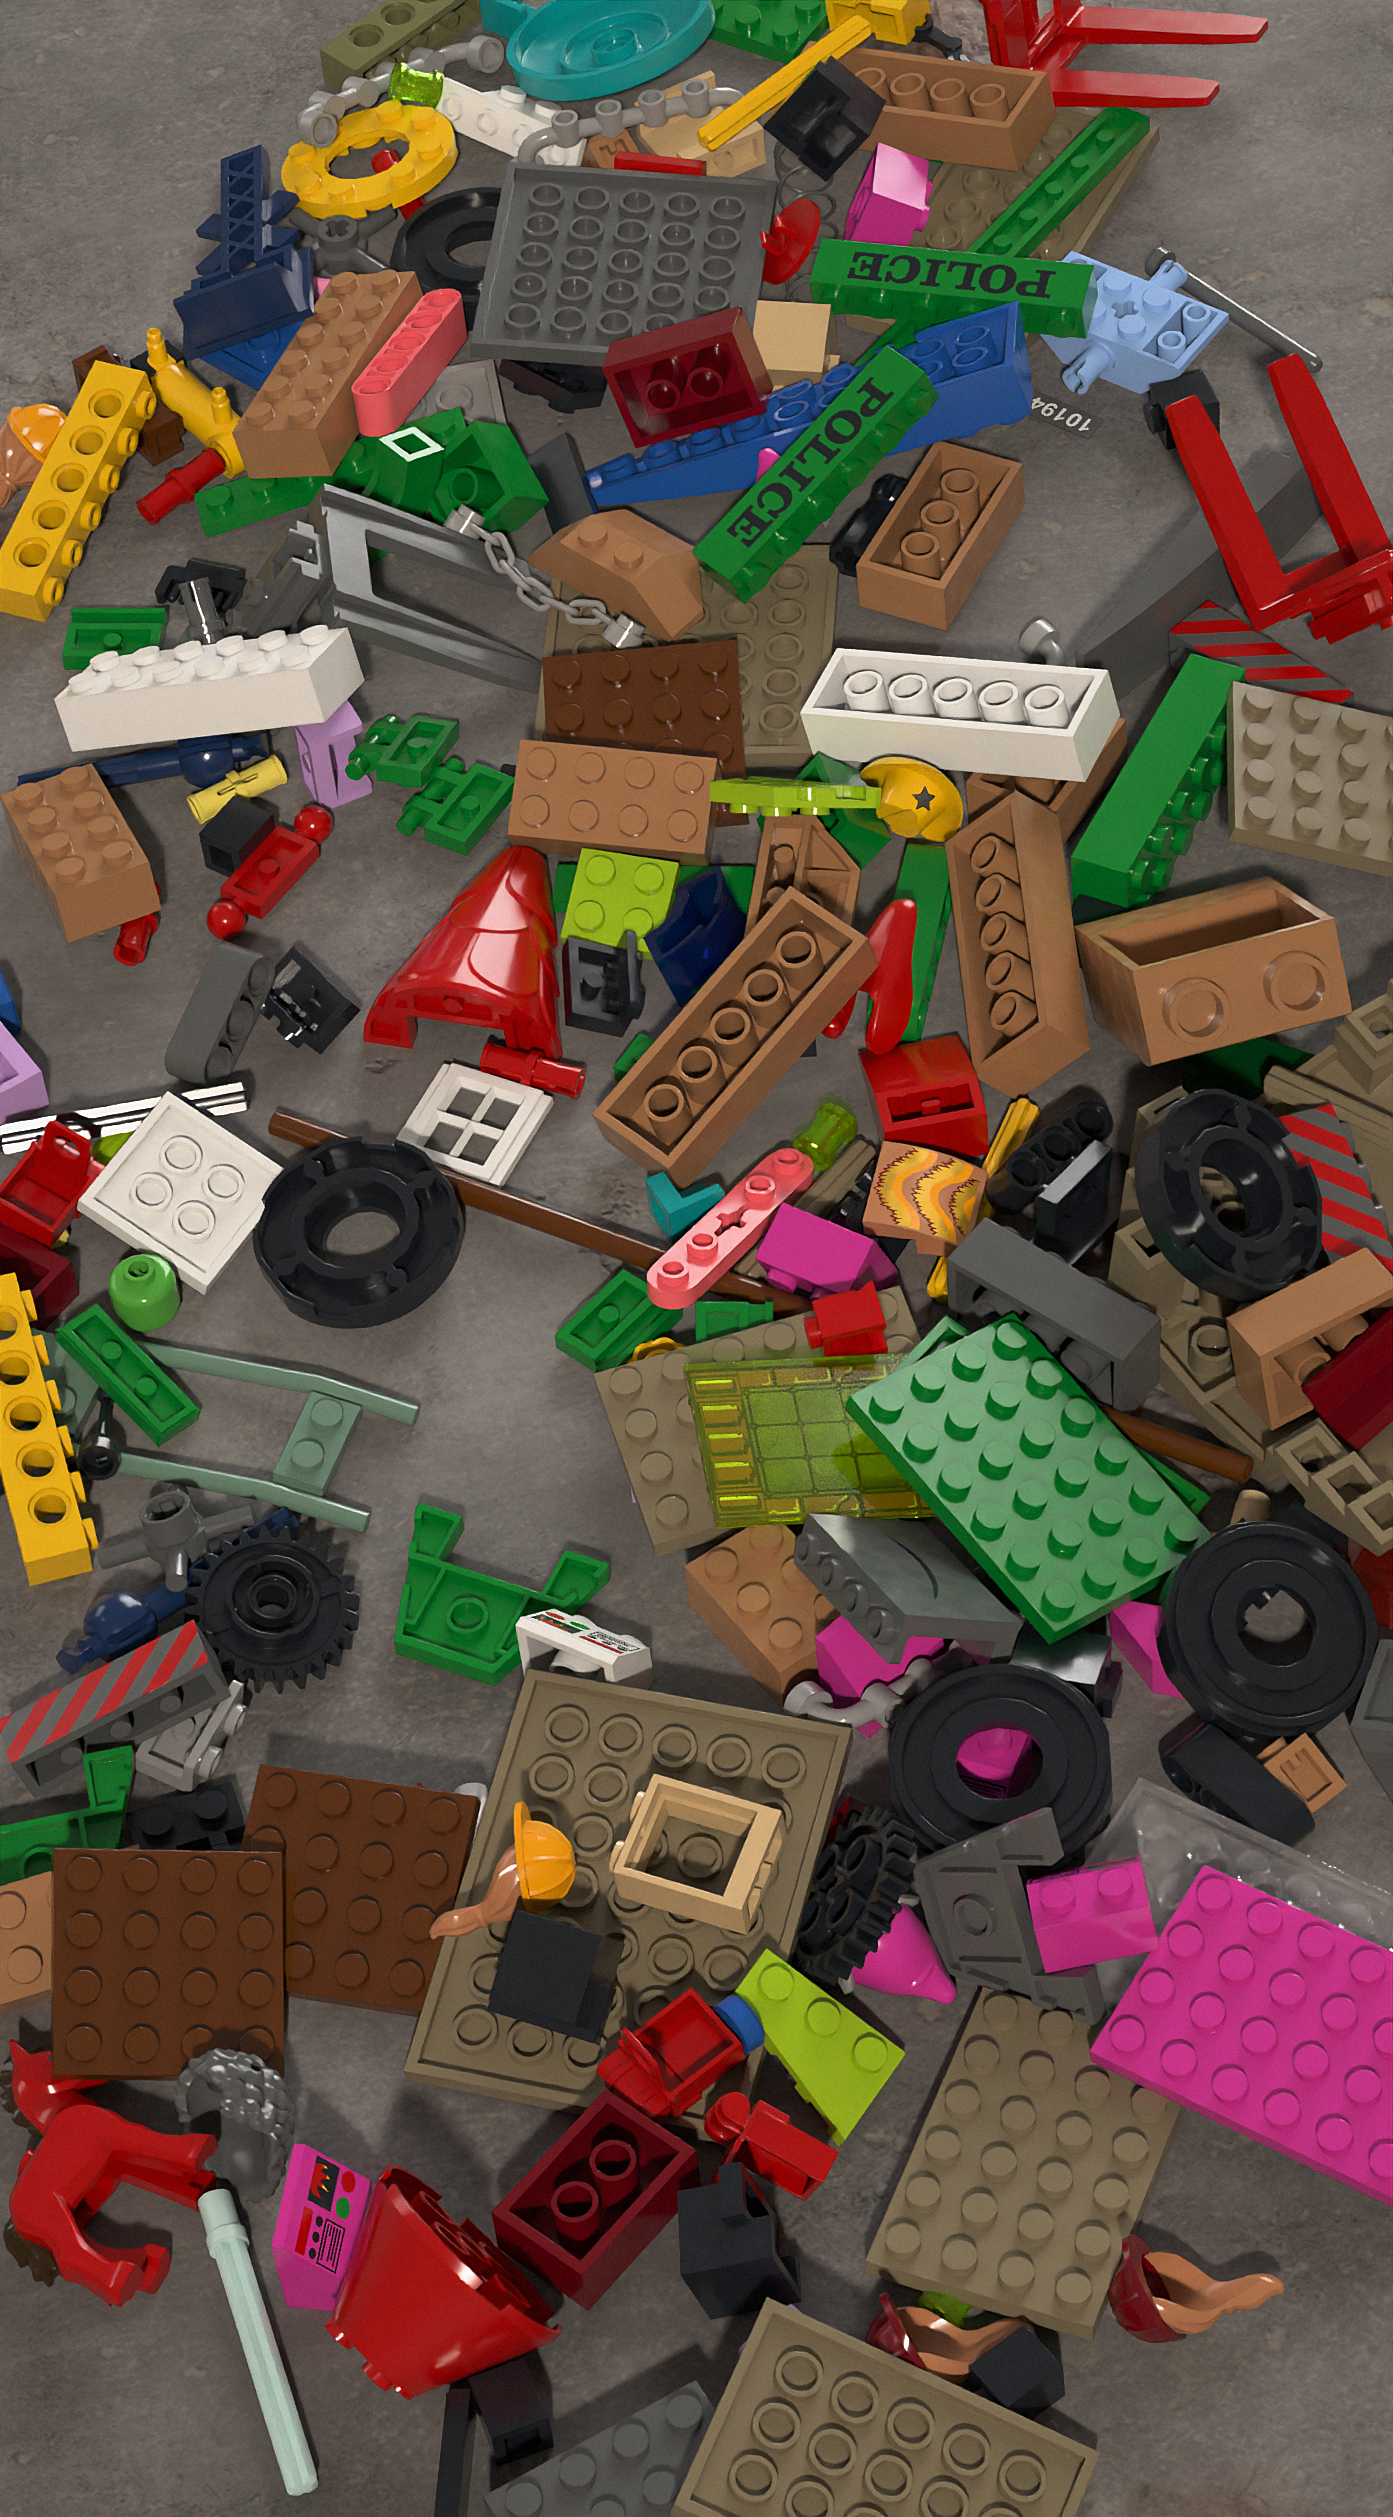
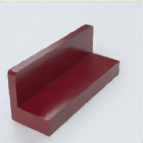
[1302,1308,1393,1453]

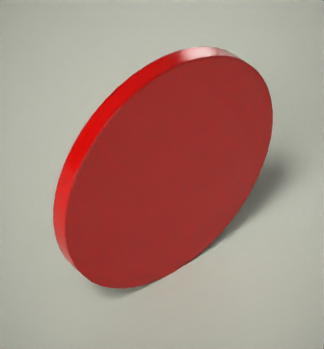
[759,198,820,285]

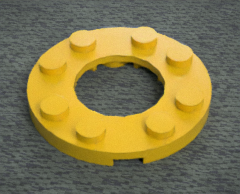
[281,100,458,219]

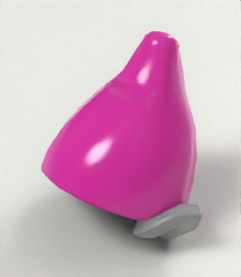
[838,1893,957,2005]

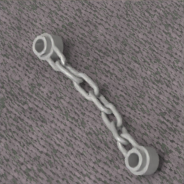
[443,504,645,650]

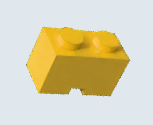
[825,0,931,46]

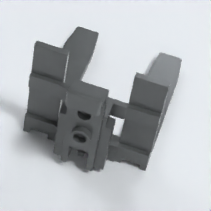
[179,483,542,736]

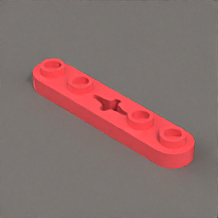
[647,1148,814,1309]

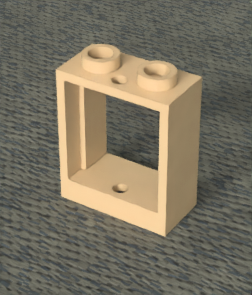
[609,1774,787,1935]

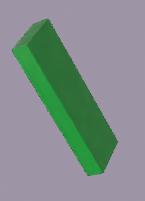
[55,1303,201,1447]

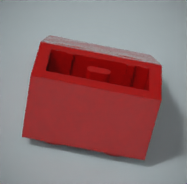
[858,1035,989,1159]

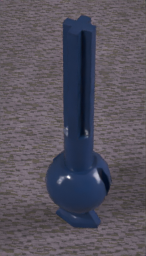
[17,733,270,789]
[55,1507,299,1675]

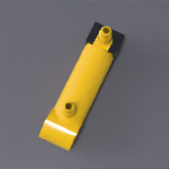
[130,328,246,479]

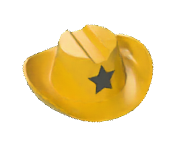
[860,757,963,843]

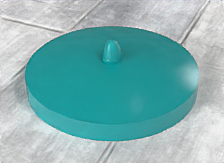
[506,0,716,101]

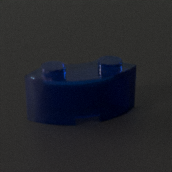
[643,865,747,1007]

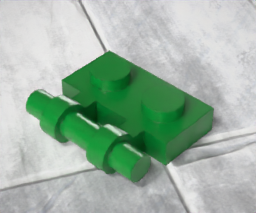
[345,715,459,788]
[396,758,515,856]

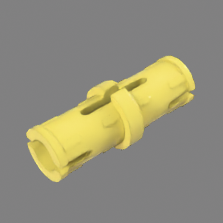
[187,754,288,825]

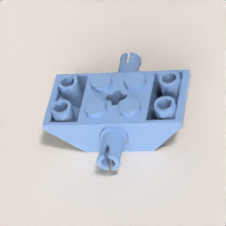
[1039,251,1229,395]

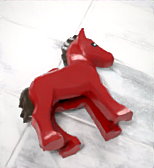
[0,2039,219,2308]

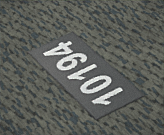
[1029,390,1105,440]

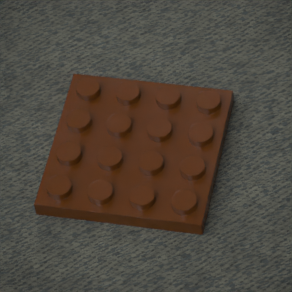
[542,639,750,828]
[240,1764,481,2018]
[51,1848,284,2081]

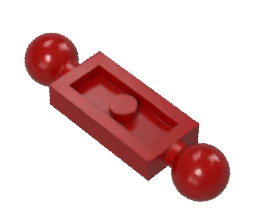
[206,805,333,940]

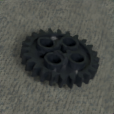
[792,1806,917,1987]

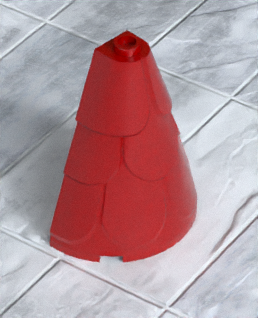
[363,845,563,1062]

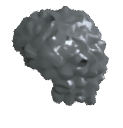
[174,2048,295,2203]

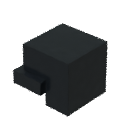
[762,55,886,182]
[1009,1623,1123,1752]
[487,1909,625,2045]
[677,2162,802,2320]

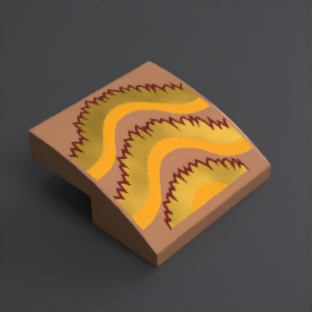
[862,1141,989,1257]

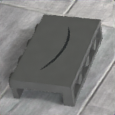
[794,1513,1021,1666]

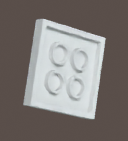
[77,1091,284,1295]

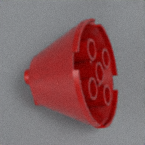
[325,2164,562,2400]

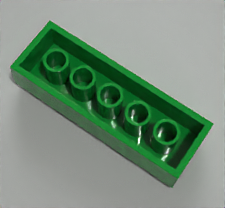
[1071,653,1246,910]

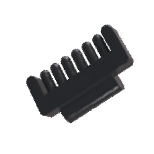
[155,559,247,614]

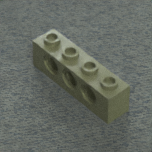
[319,0,482,92]

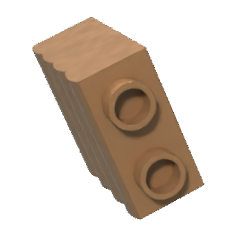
[1074,876,1353,1067]

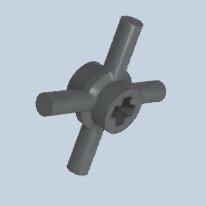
[289,205,396,276]

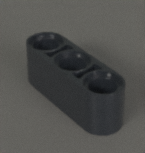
[984,1099,1114,1215]
[1160,1722,1315,1864]

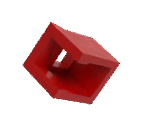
[803,1280,888,1366]

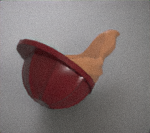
[1108,2234,1285,2343]
[865,2291,1035,2384]

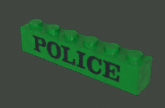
[809,238,1098,339]
[692,345,940,604]

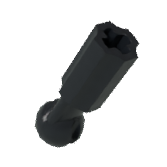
[829,476,909,578]

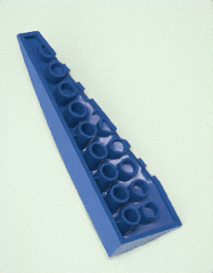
[584,300,1033,505]

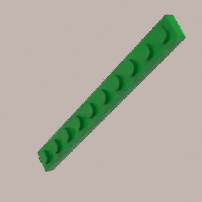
[853,107,1150,368]

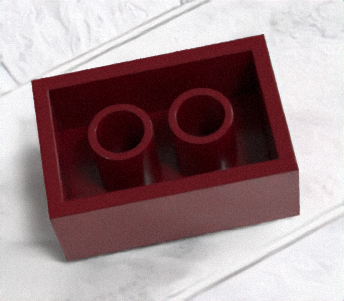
[602,306,773,448]
[491,2089,701,2311]

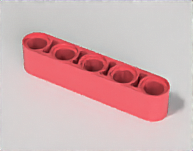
[351,289,468,437]

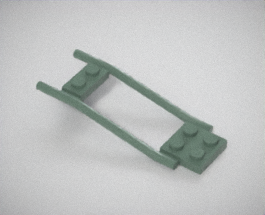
[5,1327,420,1533]

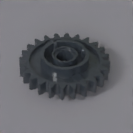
[184,1526,360,1694]

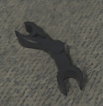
[911,13,970,62]

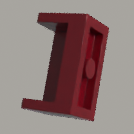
[0,1223,79,1332]

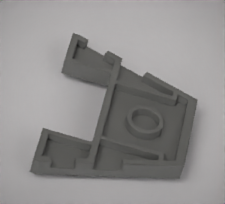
[913,1807,1107,2025]

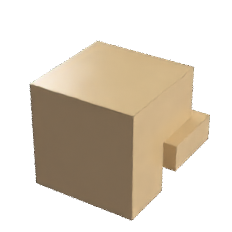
[753,300,842,393]

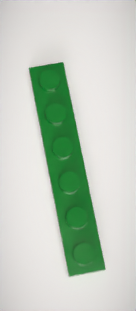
[194,407,467,538]

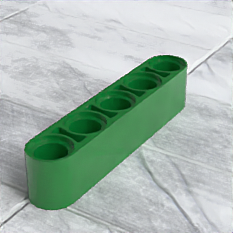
[867,843,953,1042]

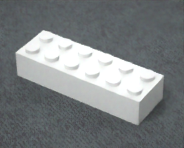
[54,625,365,752]
[800,648,1120,782]

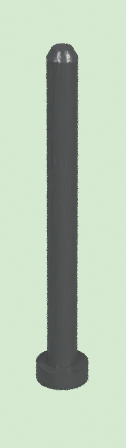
[1145,247,1323,373]

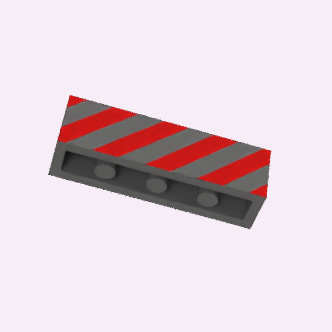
[1169,600,1354,708]
[1277,1104,1393,1276]
[0,1619,231,1798]

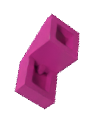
[1110,1601,1184,1698]

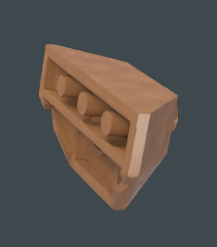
[528,509,704,644]
[744,814,862,938]

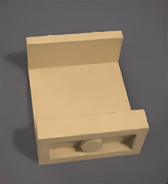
[633,70,766,178]

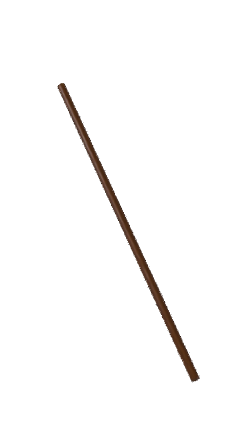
[268,1110,1254,1484]

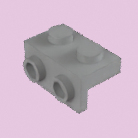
[134,1680,248,1794]

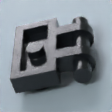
[125,1781,246,1851]

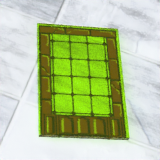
[683,1353,937,1528]

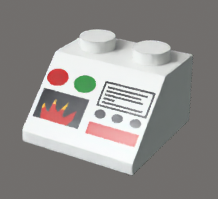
[515,1609,654,1690]

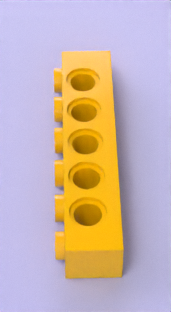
[0,360,157,623]
[0,1272,99,1586]

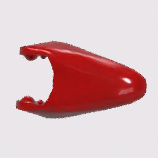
[821,899,917,1055]

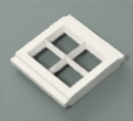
[392,1063,554,1190]

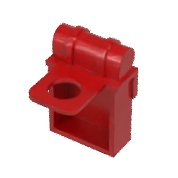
[0,1120,106,1249]
[596,1987,746,2126]
[703,2092,839,2202]

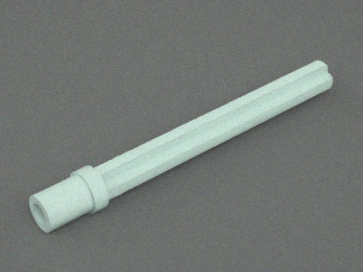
[197,2189,318,2496]

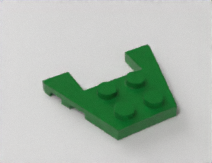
[394,1503,611,1687]
[0,1745,136,1886]

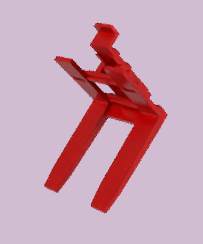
[978,0,1268,108]
[1165,353,1393,645]

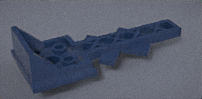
[173,144,314,362]

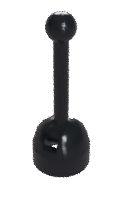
[76,1387,121,1481]

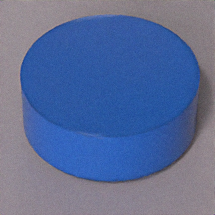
[712,1995,765,2056]

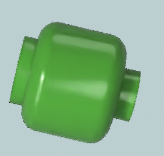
[108,1254,180,1332]

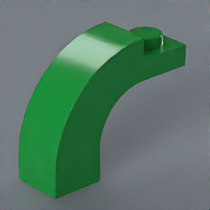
[361,427,444,566]

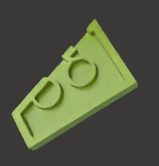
[732,1948,906,2147]

